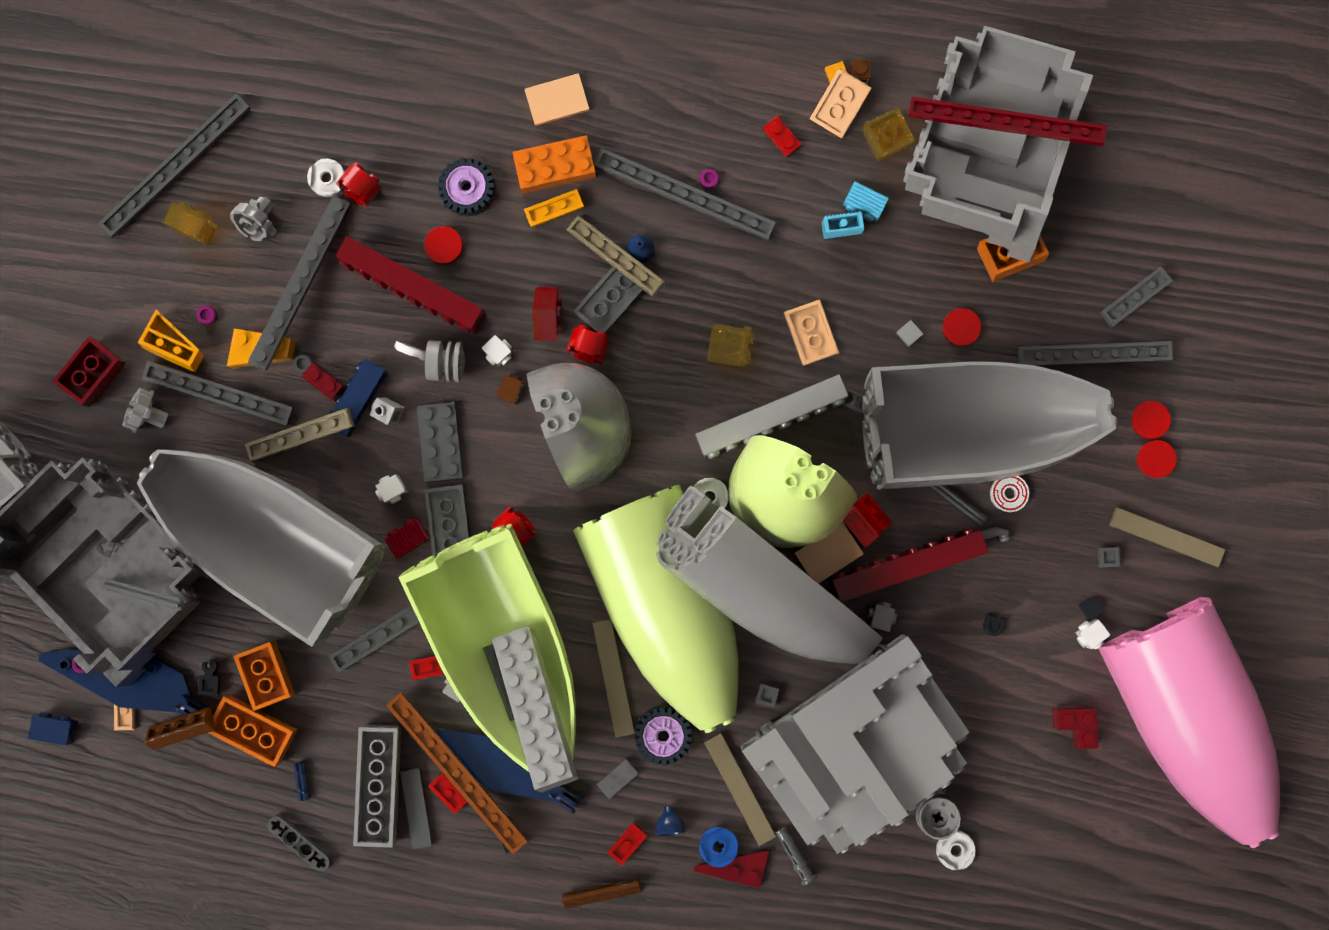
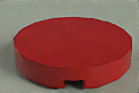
[424,226,463,265]
[942,308,981,347]
[1131,401,1171,439]
[1136,440,1177,478]

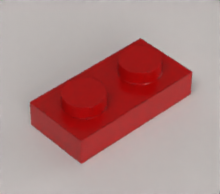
[763,116,802,158]
[854,493,892,533]
[843,506,880,548]
[409,656,444,680]
[428,772,467,814]
[607,822,647,866]

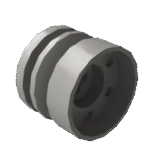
[425,340,465,382]
[915,795,961,840]

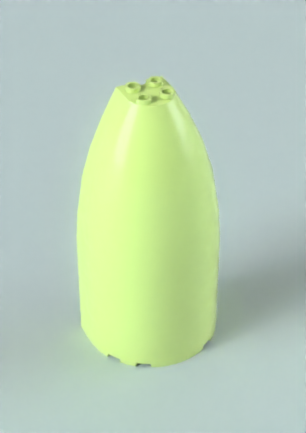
[728,435,857,548]
[573,485,739,733]
[398,524,576,772]

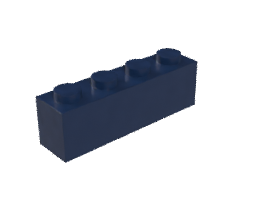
[329,359,388,438]

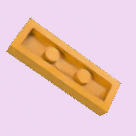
[524,189,584,228]

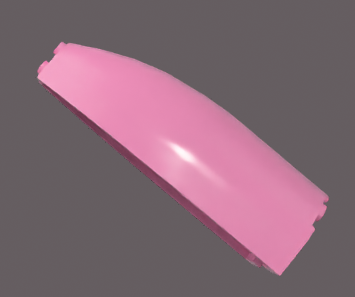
[1098,597,1280,848]

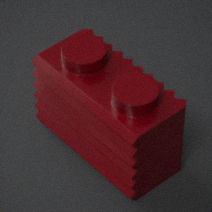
[302,363,347,402]
[384,518,430,559]

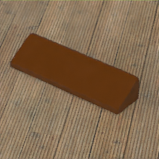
[144,707,214,750]
[562,878,641,908]

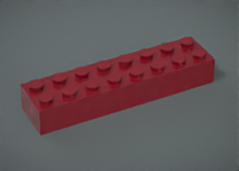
[336,236,487,335]
[829,528,989,602]

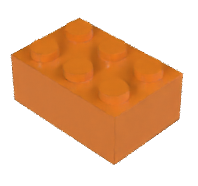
[977,235,1049,282]
[233,641,295,711]

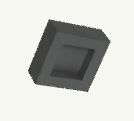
[1097,547,1120,568]
[755,683,779,708]

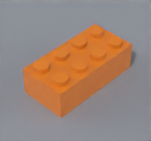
[512,135,596,194]
[209,695,298,767]

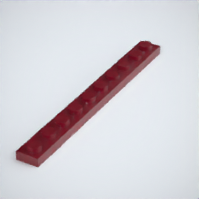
[908,97,1107,147]

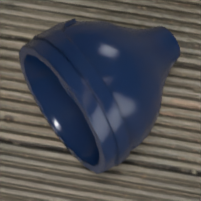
[626,234,655,263]
[656,806,685,836]

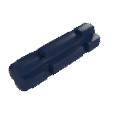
[294,762,310,801]

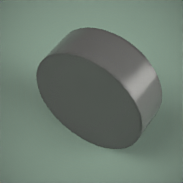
[293,354,313,374]

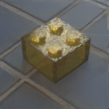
[861,107,915,163]
[162,202,218,246]

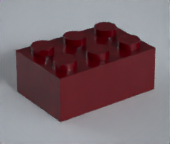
[52,336,126,407]

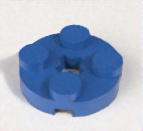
[699,827,738,868]

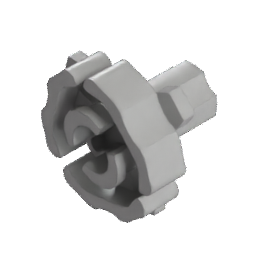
[230,197,277,241]
[122,388,168,433]

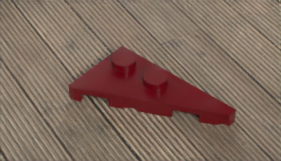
[694,850,769,888]

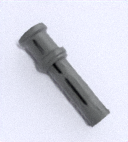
[775,826,817,886]

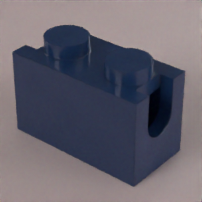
[28,711,78,745]

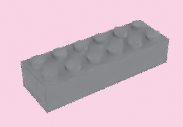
[353,725,402,848]

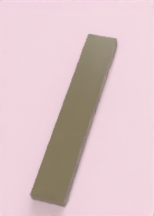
[566,215,665,298]
[245,408,355,462]
[1109,508,1225,567]
[592,620,635,738]
[704,733,776,846]

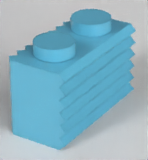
[843,181,889,222]
[822,211,864,239]

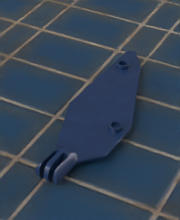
[38,649,209,715]
[414,729,584,814]

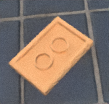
[810,68,872,138]
[525,73,589,126]
[784,300,839,366]
[794,522,864,584]

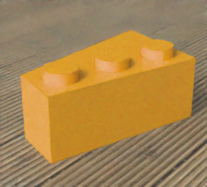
[138,309,204,372]
[227,329,296,369]

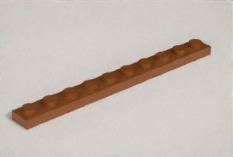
[386,692,528,855]

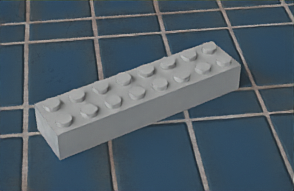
[695,375,848,459]
[492,626,578,793]

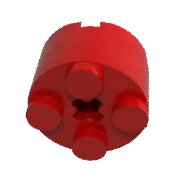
[336,162,381,207]
[566,325,610,365]
[492,505,537,547]

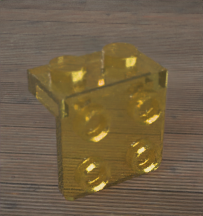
[707,324,754,368]

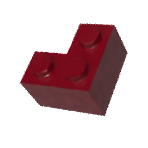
[532,287,562,341]
[1052,707,1099,749]

